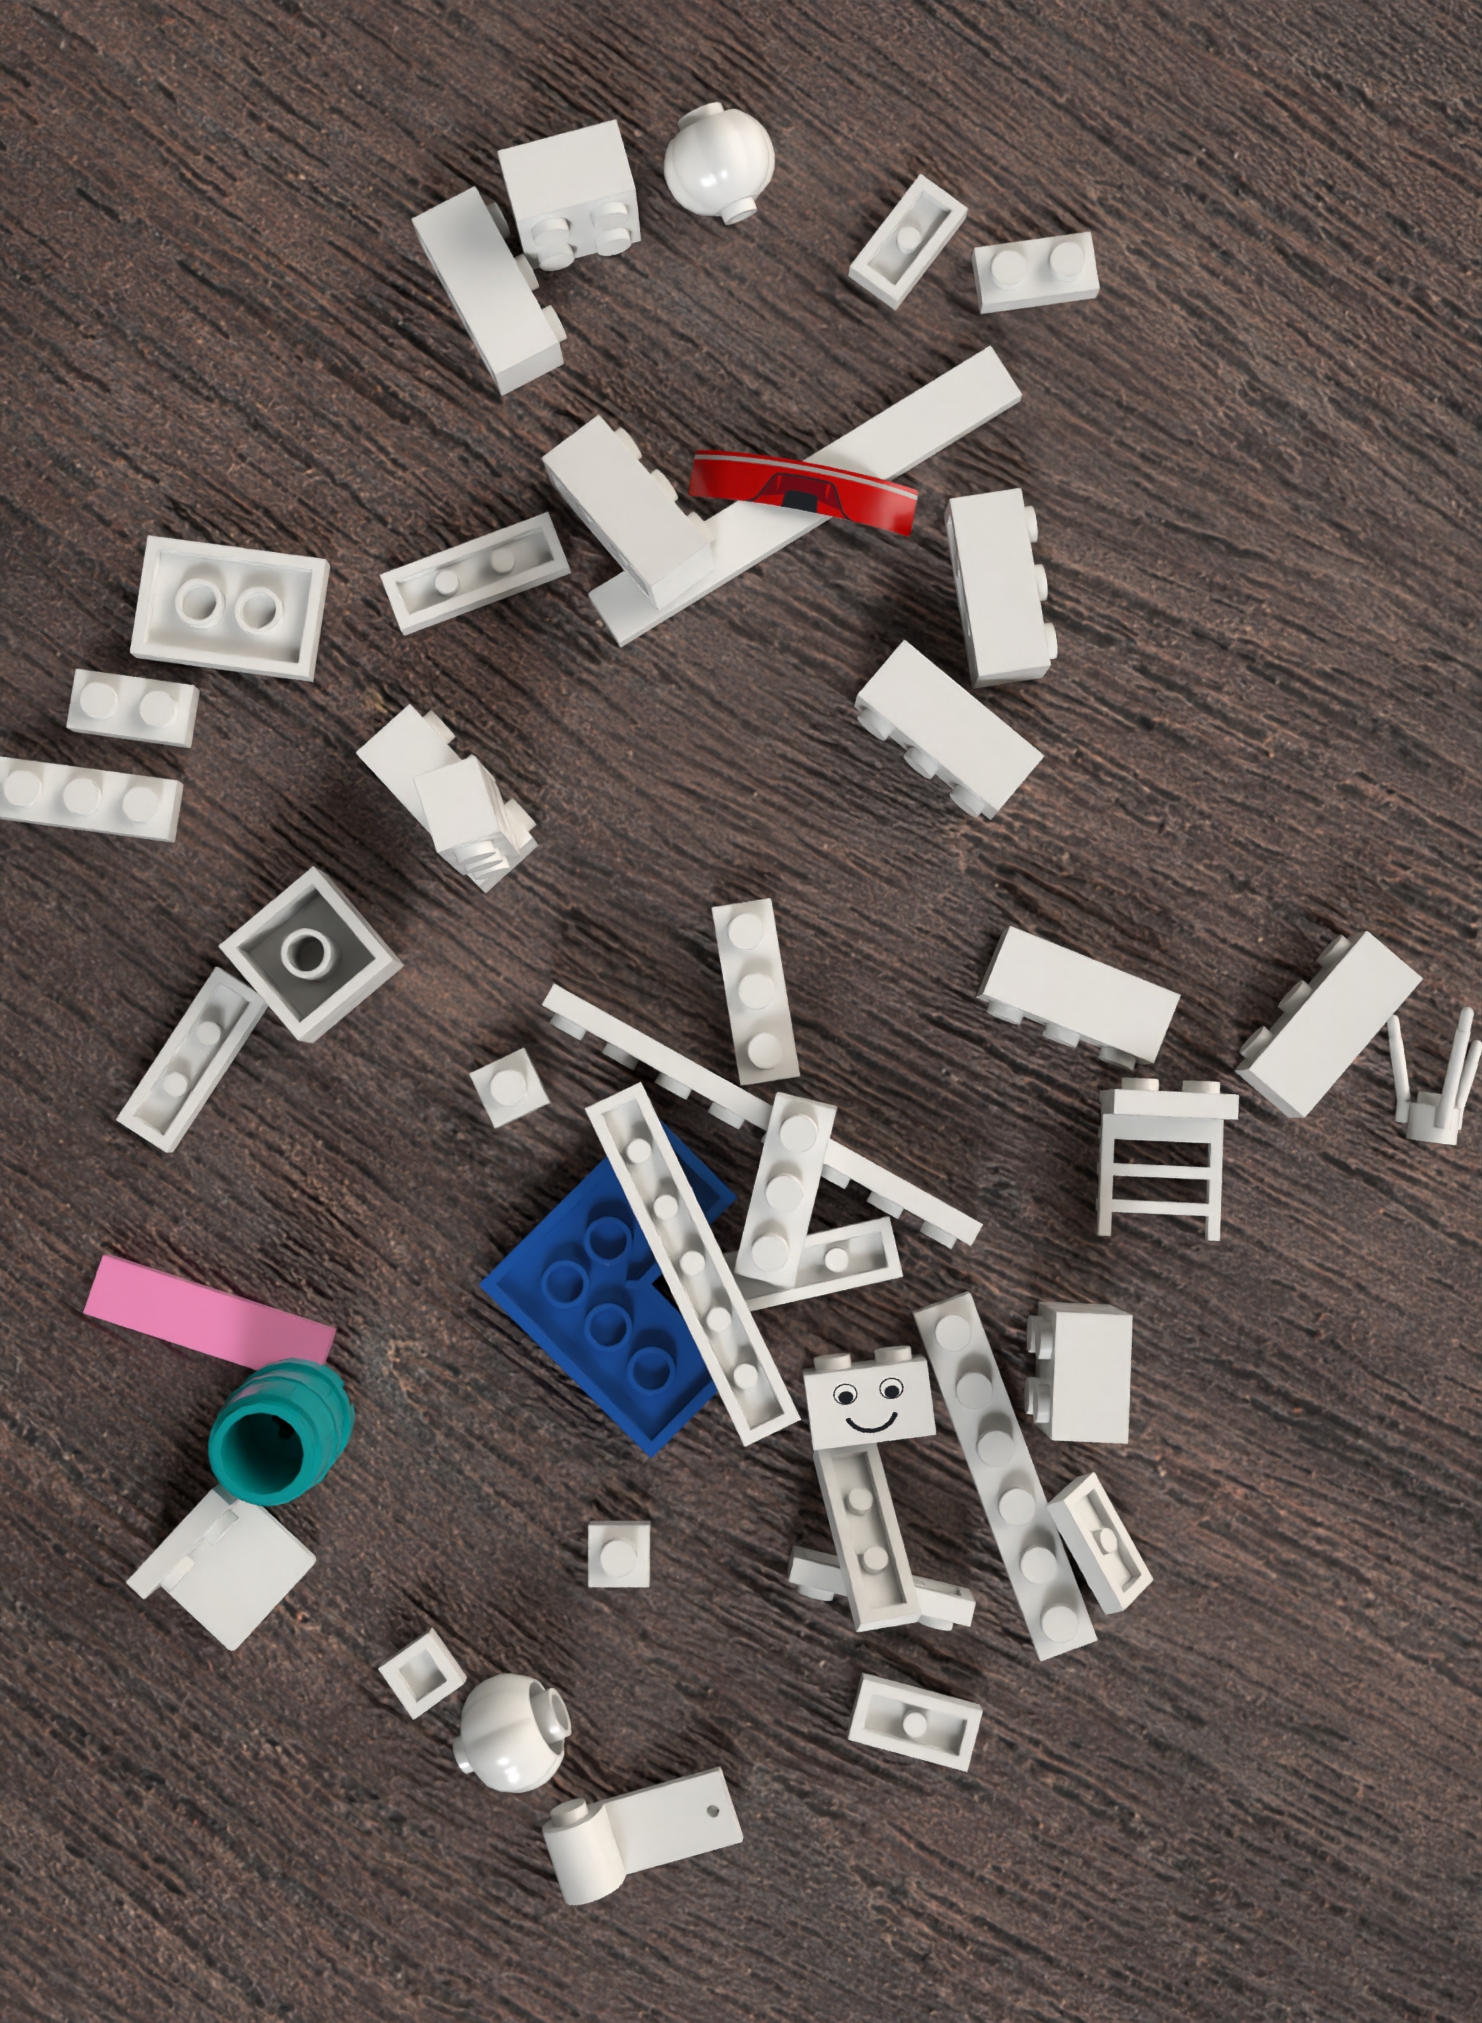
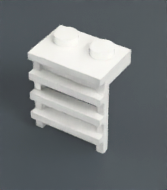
[1096,1078,1239,1241]

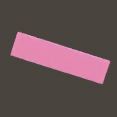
[83,1254,337,1370]

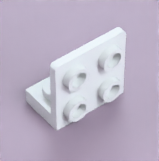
[126,1483,316,1651]

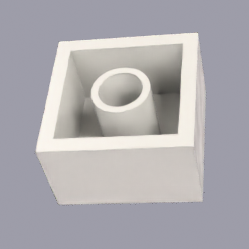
[497,119,641,271]
[219,866,405,1043]
[1024,1301,1133,1444]

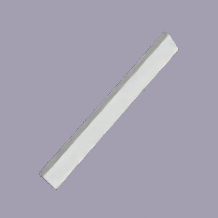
[588,345,1022,648]

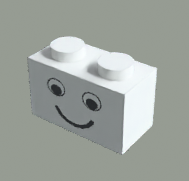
[802,1346,936,1450]

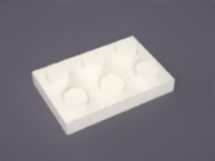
[130,535,330,682]

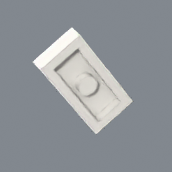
[848,174,968,311]
[971,231,1100,314]
[66,669,200,748]
[1046,1472,1153,1615]
[846,1673,983,1772]

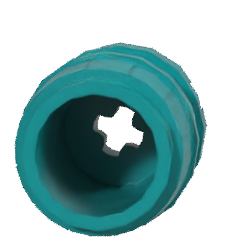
[208,1357,355,1506]

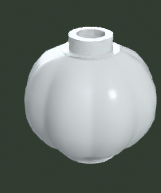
[664,102,775,225]
[453,1674,571,1793]

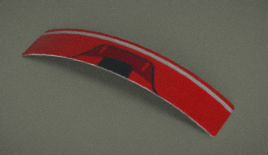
[688,450,918,536]

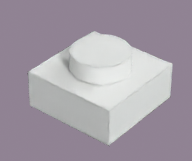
[469,1048,551,1128]
[588,1521,651,1587]
[378,1627,467,1720]

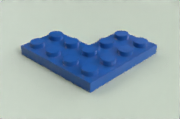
[479,1119,737,1458]

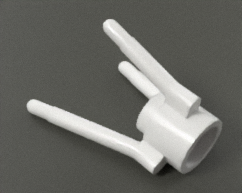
[1387,1007,1482,1145]

